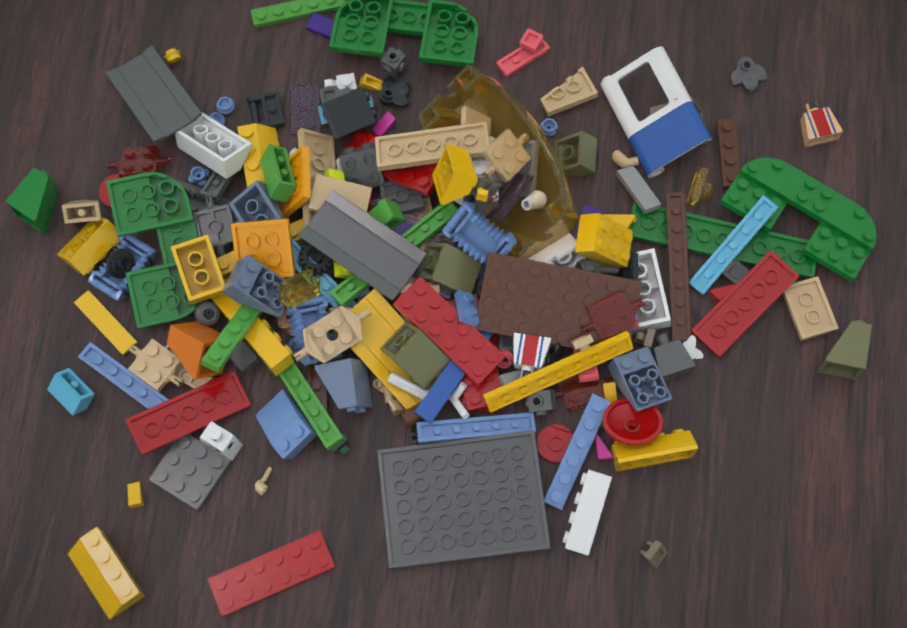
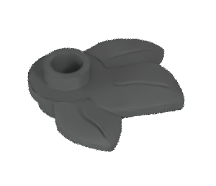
[731,57,767,92]

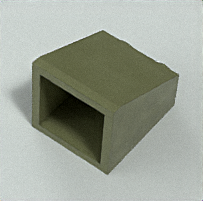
[817,320,872,380]

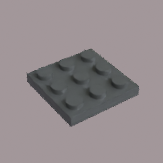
[148,435,232,511]

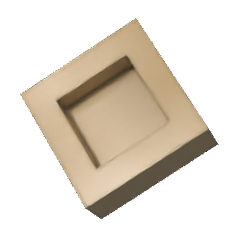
[570,333,594,351]

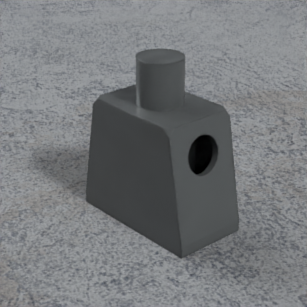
[652,333,696,381]

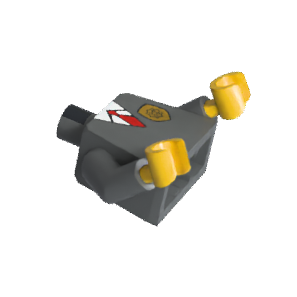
[463,177,503,218]

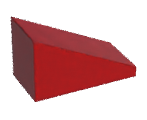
[708,284,736,304]

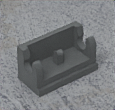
[230,338,263,372]

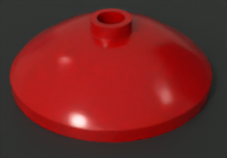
[603,398,663,446]

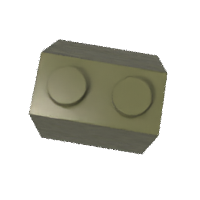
[415,243,482,293]
[380,320,450,389]

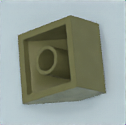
[553,131,597,177]

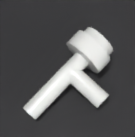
[447,382,469,419]

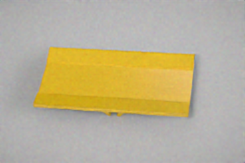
[334,289,443,409]

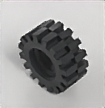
[298,242,333,277]

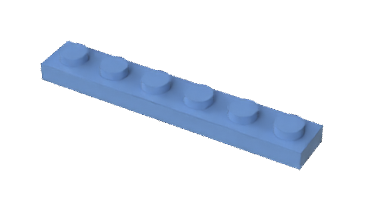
[78,342,169,409]
[544,393,610,510]
[416,412,536,443]

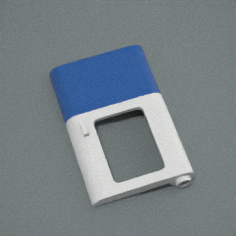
[601,46,712,178]

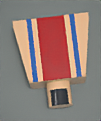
[800,101,843,148]

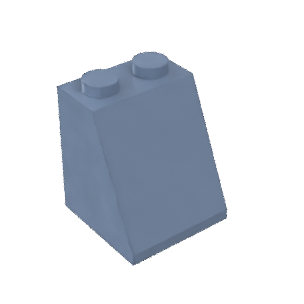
[315,358,373,414]

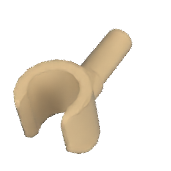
[255,467,272,495]

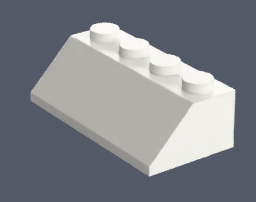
[175,113,252,179]

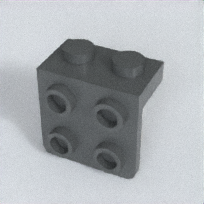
[339,142,385,187]

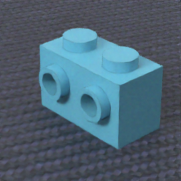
[47,368,95,416]

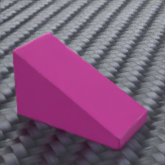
[372,111,396,137]
[594,435,613,462]

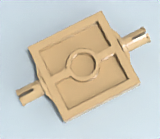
[482,129,531,183]
[128,339,184,392]

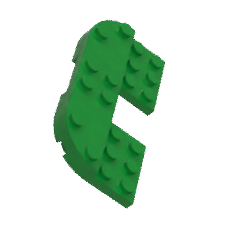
[329,0,478,68]
[719,158,877,282]
[106,172,200,329]

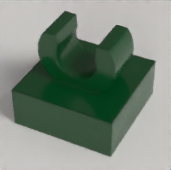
[329,433,350,455]

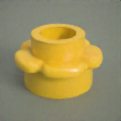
[164,48,181,64]

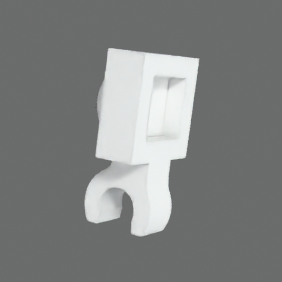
[324,73,357,92]

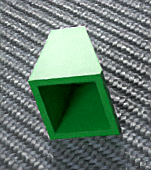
[5,167,59,235]

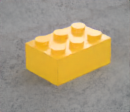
[575,213,633,268]
[171,234,225,305]

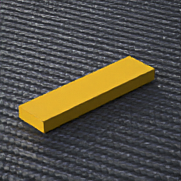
[74,290,138,356]

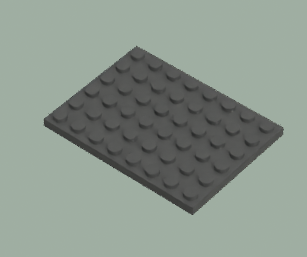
[377,430,551,570]

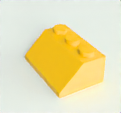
[432,143,478,205]
[57,217,120,276]

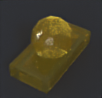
[686,167,715,208]

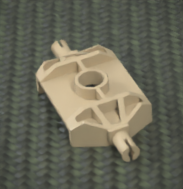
[293,306,372,364]

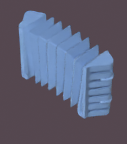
[442,201,517,264]
[88,235,157,302]
[286,295,342,365]

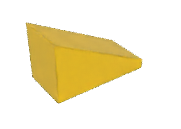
[358,73,383,92]
[602,382,617,404]
[127,482,144,508]

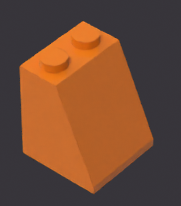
[167,321,225,379]

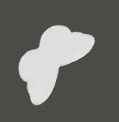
[683,335,703,360]

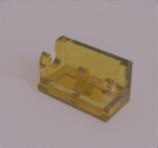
[278,268,321,309]

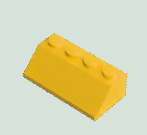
[237,123,279,188]
[610,429,698,472]
[68,527,145,620]

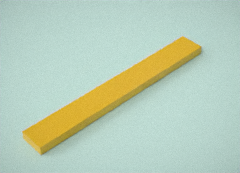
[483,331,634,413]

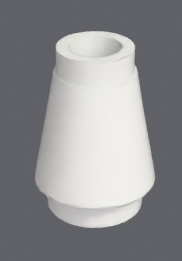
[521,190,547,210]

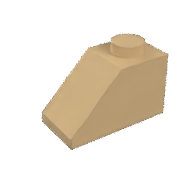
[62,200,102,224]

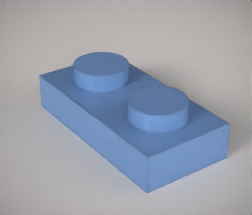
[454,289,480,327]

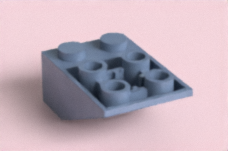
[222,254,294,317]
[608,346,672,412]

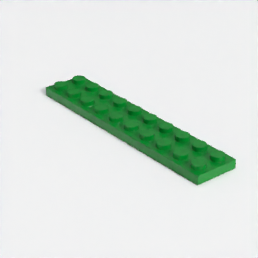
[628,201,817,279]

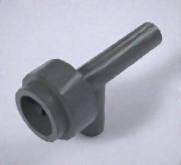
[575,259,619,274]

